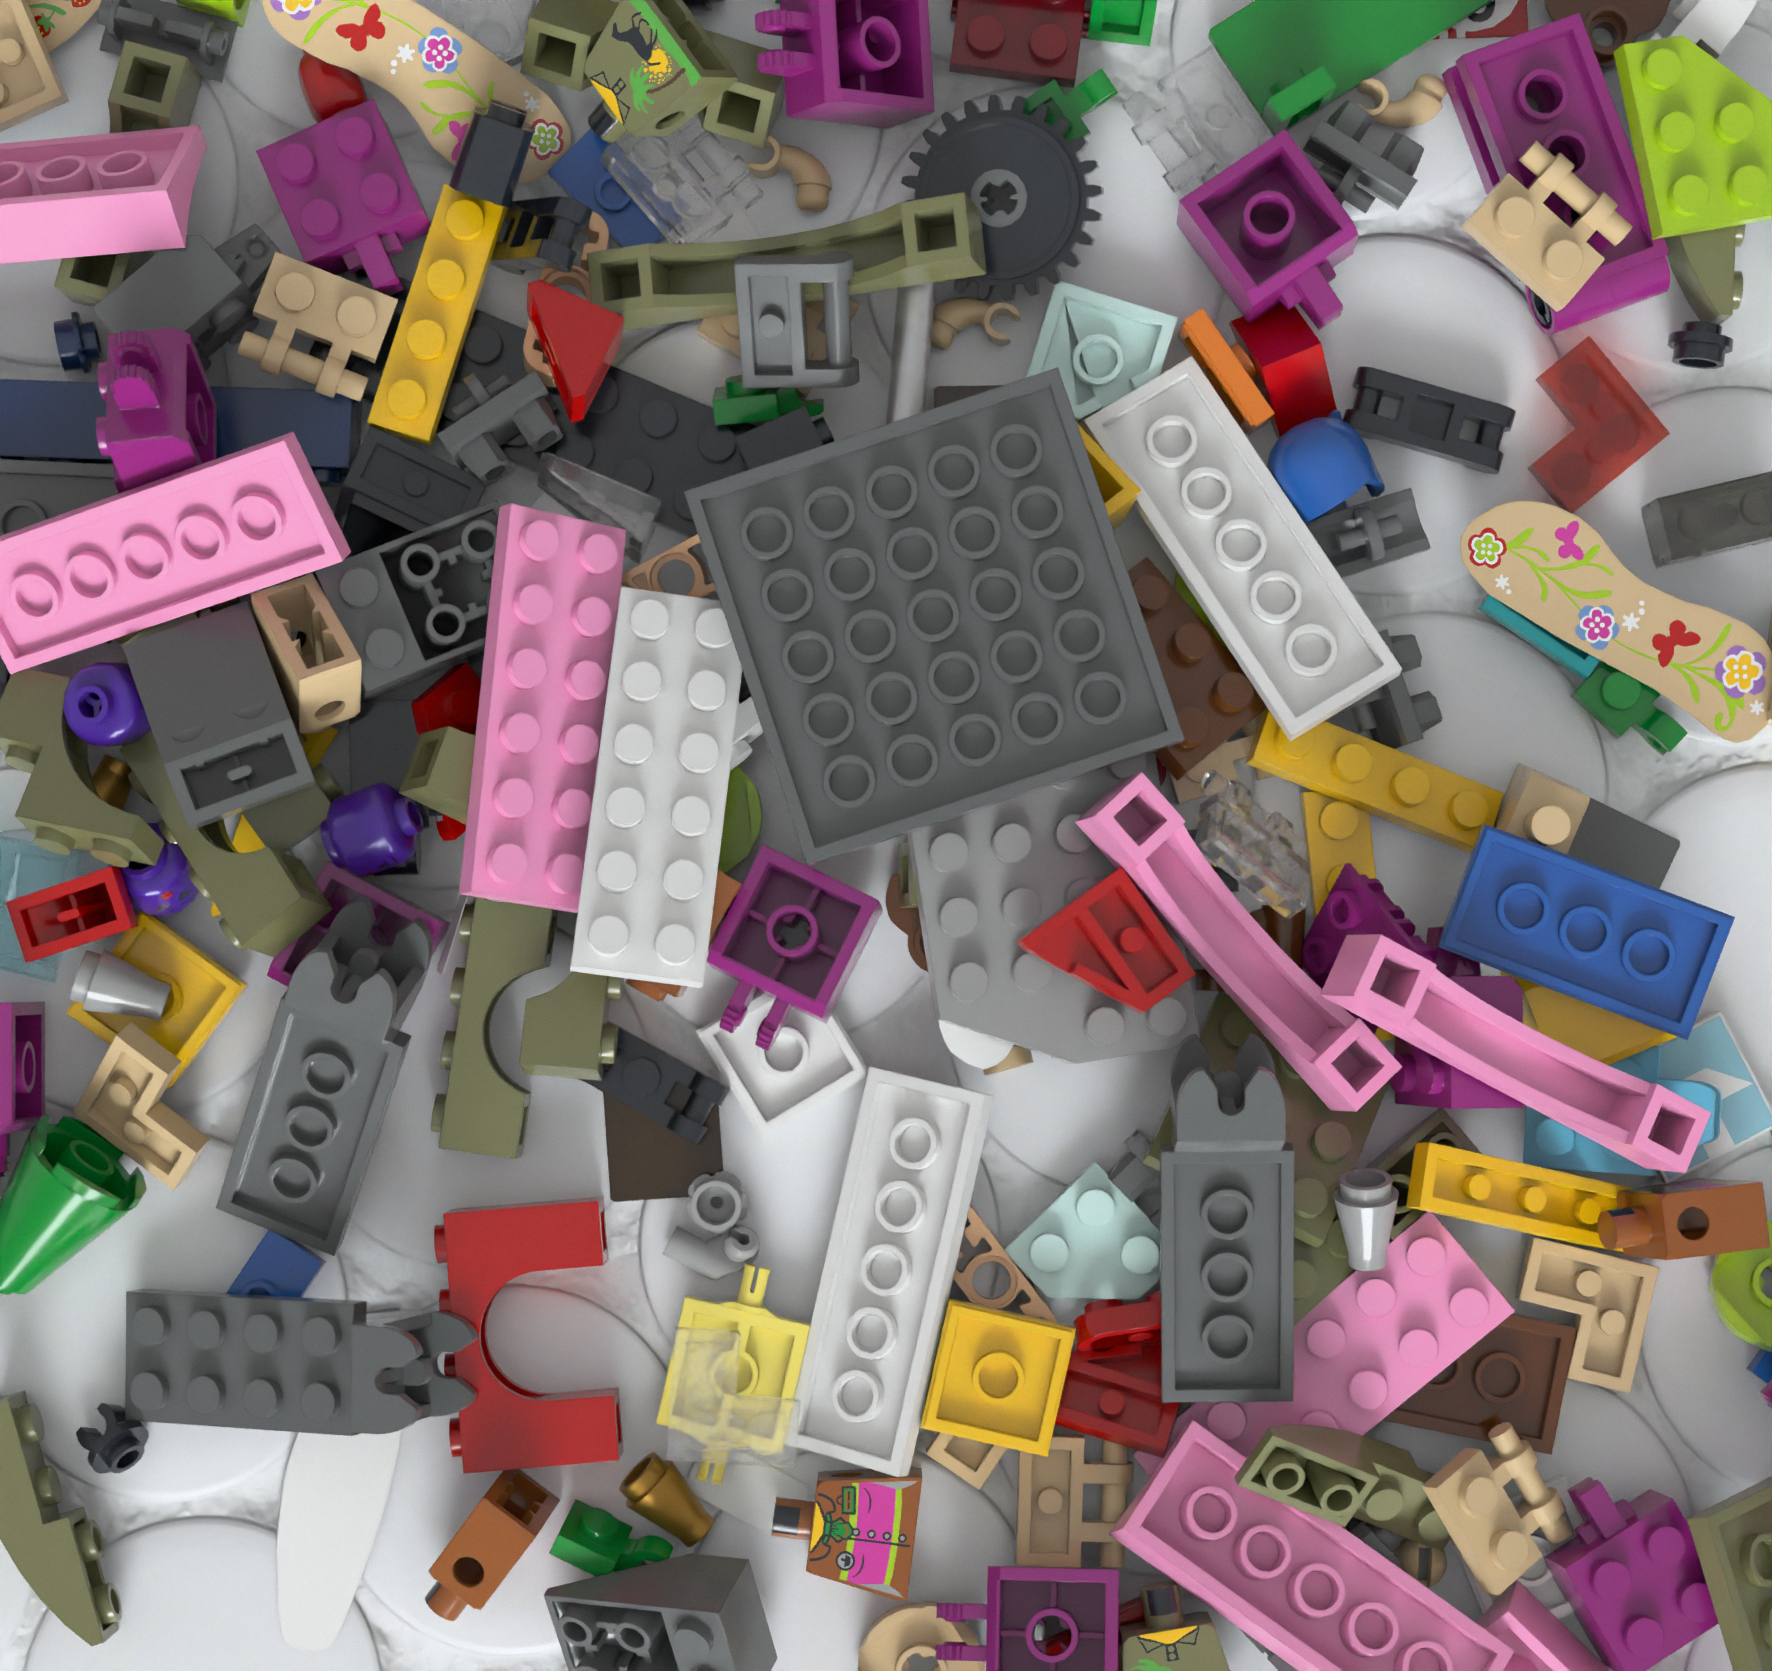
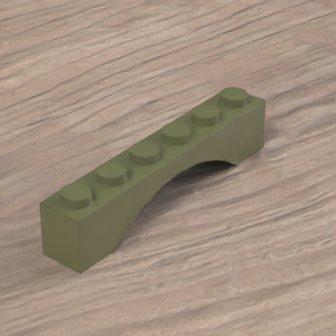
[587,192,987,331]

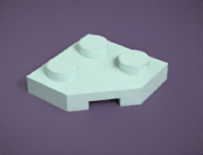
[1026,281,1178,423]
[1004,1161,1160,1300]

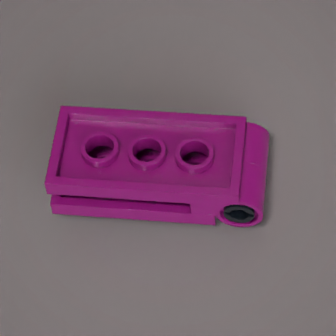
[1441,13,1670,335]

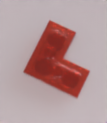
[1527,336,1670,513]

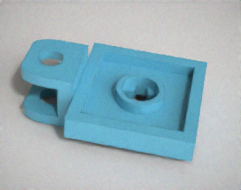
[1523,1046,1722,1176]

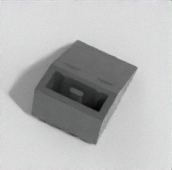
[315,500,500,701]
[122,600,317,830]
[544,1554,778,1671]

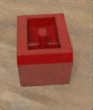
[527,280,624,423]
[1229,302,1337,439]
[5,866,139,963]

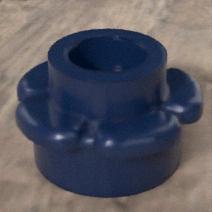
[54,311,102,374]

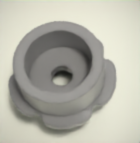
[686,1171,749,1234]

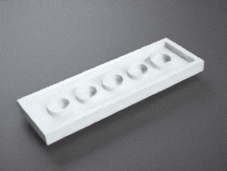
[1083,356,1402,741]
[570,587,742,988]
[784,1066,994,1477]

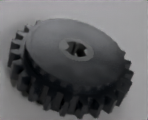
[901,95,1104,301]

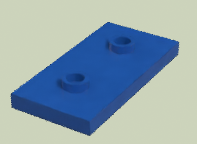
[1436,824,1735,1040]

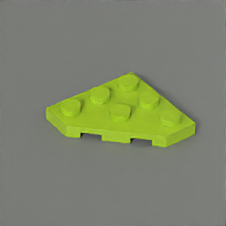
[1614,35,1772,240]

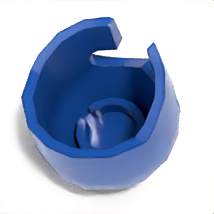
[1267,410,1385,523]

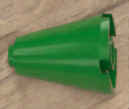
[0,1115,147,1295]

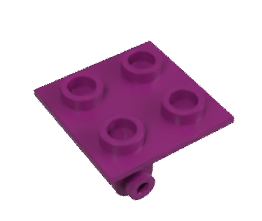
[1302,863,1439,1034]

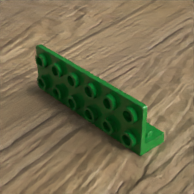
[1208,0,1494,137]

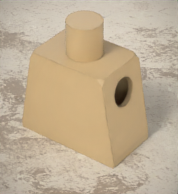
[251,573,362,734]
[1494,763,1590,854]

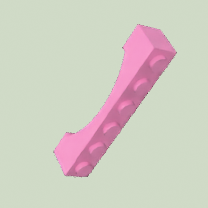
[1075,772,1402,1112]
[1320,934,1711,1173]

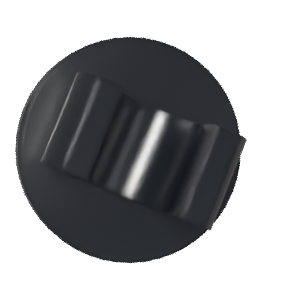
[76,1403,149,1474]

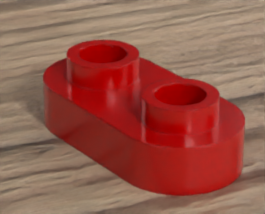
[1073,1291,1161,1352]

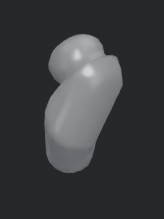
[662,1225,760,1280]

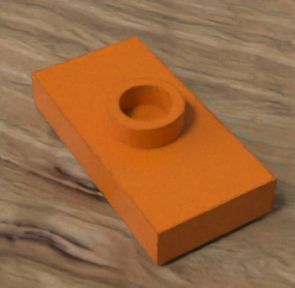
[1178,308,1274,436]

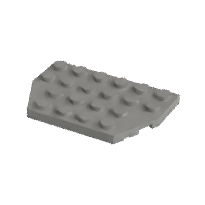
[907,752,1200,1064]

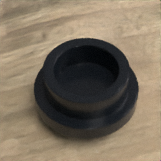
[1668,321,1733,369]

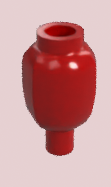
[298,50,368,123]

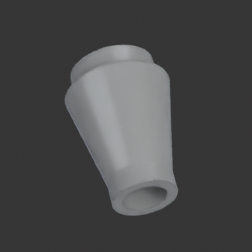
[69,949,172,1021]
[1333,1168,1399,1271]

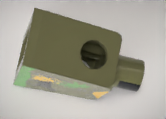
[584,0,739,143]
[1118,1581,1230,1671]

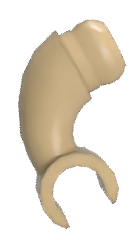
[1355,74,1448,128]
[747,135,832,212]
[931,297,1021,350]

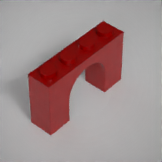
[434,1196,624,1474]

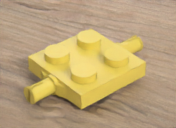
[656,1263,811,1484]

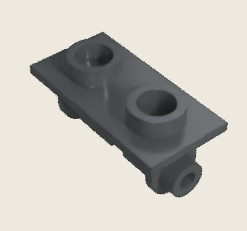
[97,0,238,82]

